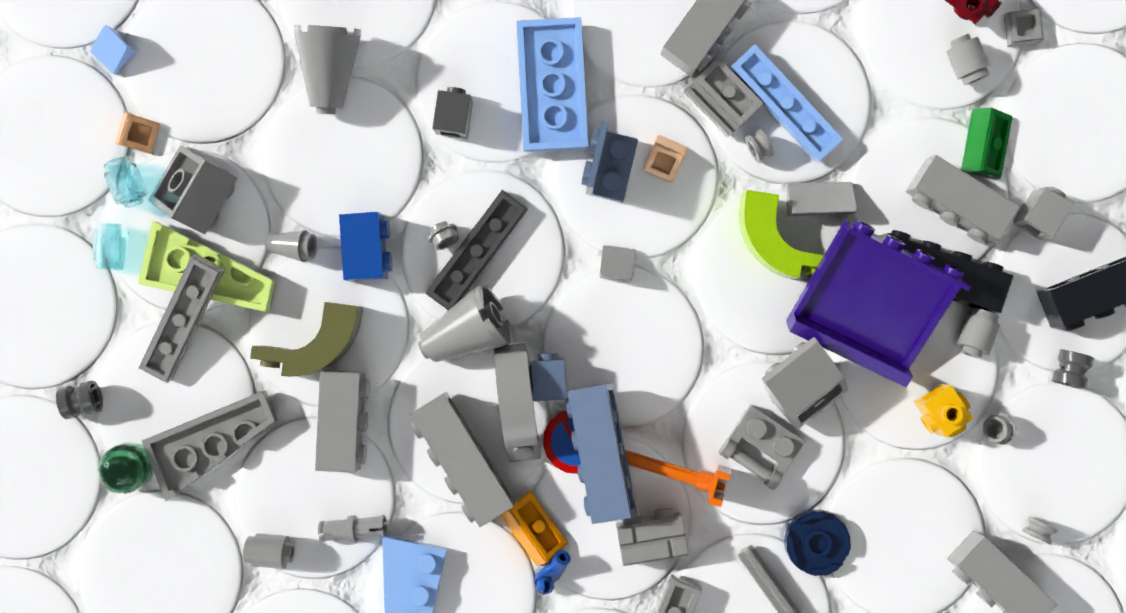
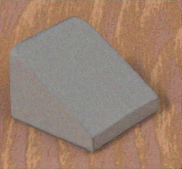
[599,245,635,281]

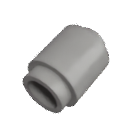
[946,34,990,86]
[957,308,1000,359]
[243,533,295,569]

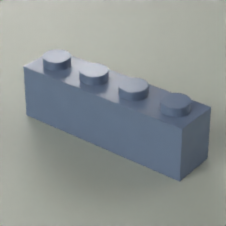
[565,383,638,524]

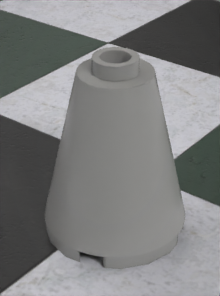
[294,25,361,115]
[418,285,513,362]

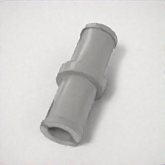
[318,515,387,542]

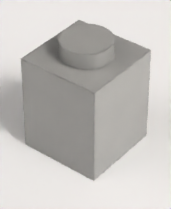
[1013,186,1074,240]

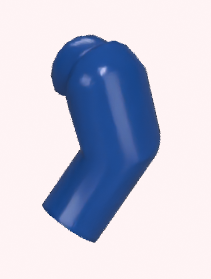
[534,550,571,595]

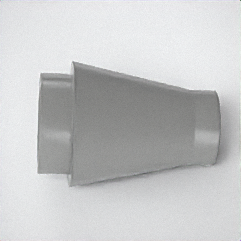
[265,230,317,262]

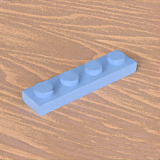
[730,44,843,163]

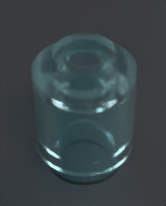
[103,157,148,208]
[92,223,129,270]

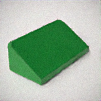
[961,108,1013,179]

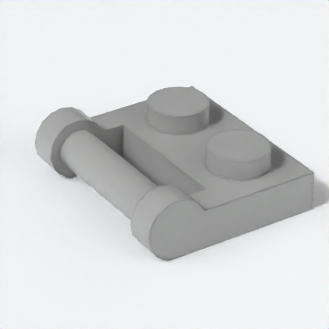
[718,405,805,490]

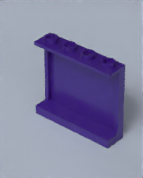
[786,219,971,388]

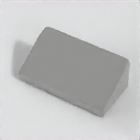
[787,182,857,216]

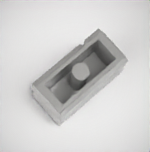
[616,508,688,566]

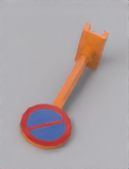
[543,411,731,507]

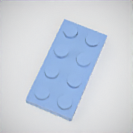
[517,17,589,152]

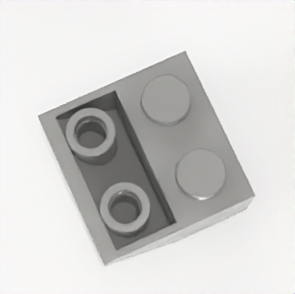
[761,337,848,430]

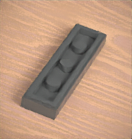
[425,190,528,310]

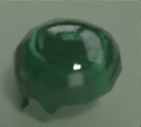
[98,442,154,494]

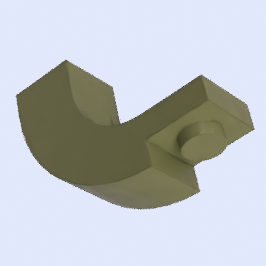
[250,302,363,377]

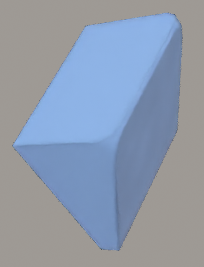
[90,25,137,75]

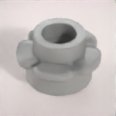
[428,221,459,250]
[983,412,1017,445]

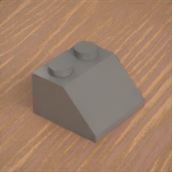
[148,144,238,234]

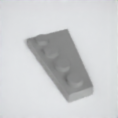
[142,390,278,501]

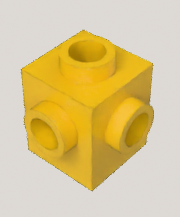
[914,384,974,437]

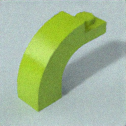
[739,190,824,279]

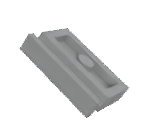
[683,57,763,138]

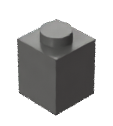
[432,87,473,139]

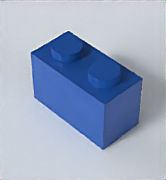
[339,212,393,281]

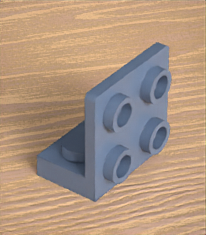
[581,121,638,203]

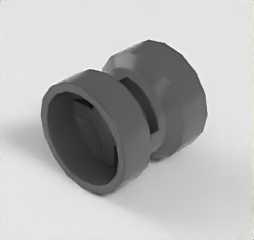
[1051,349,1094,390]
[56,381,103,419]

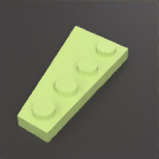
[138,220,276,312]

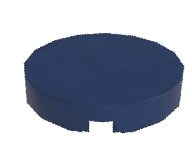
[784,510,851,576]

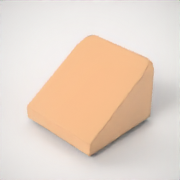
[115,113,160,154]
[643,135,687,182]

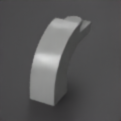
[494,343,541,462]

